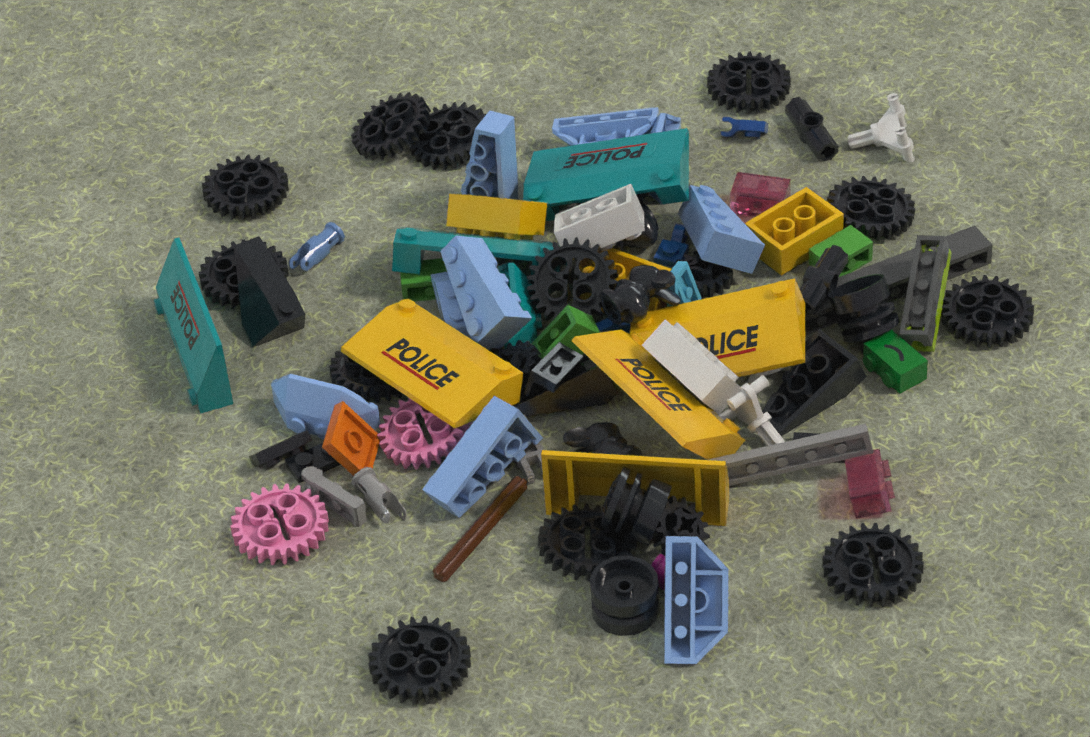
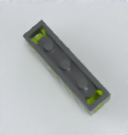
[899,235,952,352]

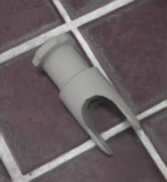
[351,467,407,523]

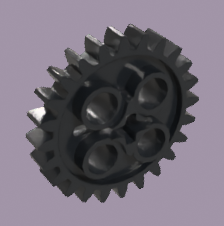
[707,51,791,114]
[351,92,432,161]
[409,102,486,170]
[202,155,289,220]
[827,176,915,241]
[527,237,619,321]
[199,240,289,309]
[941,275,1034,348]
[329,351,402,403]
[538,503,637,582]
[822,522,924,608]
[368,616,471,705]

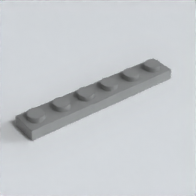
[708,424,873,486]

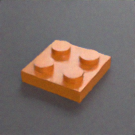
[322,401,380,476]

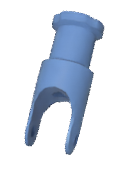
[289,222,345,271]

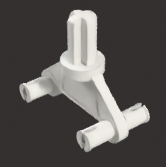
[847,93,915,162]
[719,375,785,446]

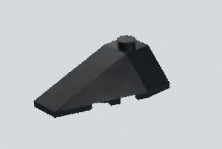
[234,236,306,347]
[762,329,867,436]
[512,354,617,416]

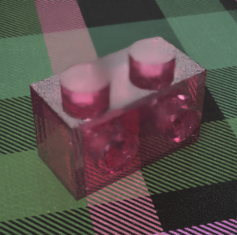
[730,172,791,217]
[845,449,895,519]

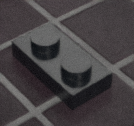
[249,430,312,469]
[285,443,341,483]

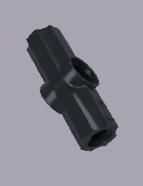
[785,97,839,162]
[800,245,848,318]

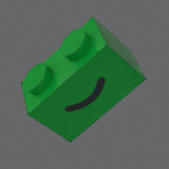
[862,329,928,394]

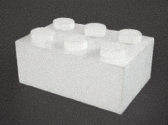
[554,184,645,261]
[642,319,740,414]

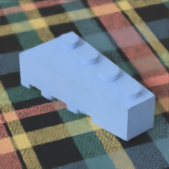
[461,111,519,200]
[678,185,765,274]
[440,236,532,349]
[422,396,543,518]

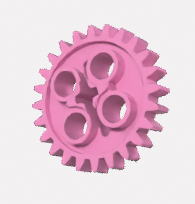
[377,397,472,470]
[230,483,329,565]

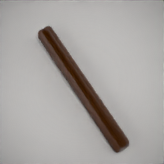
[433,476,527,582]

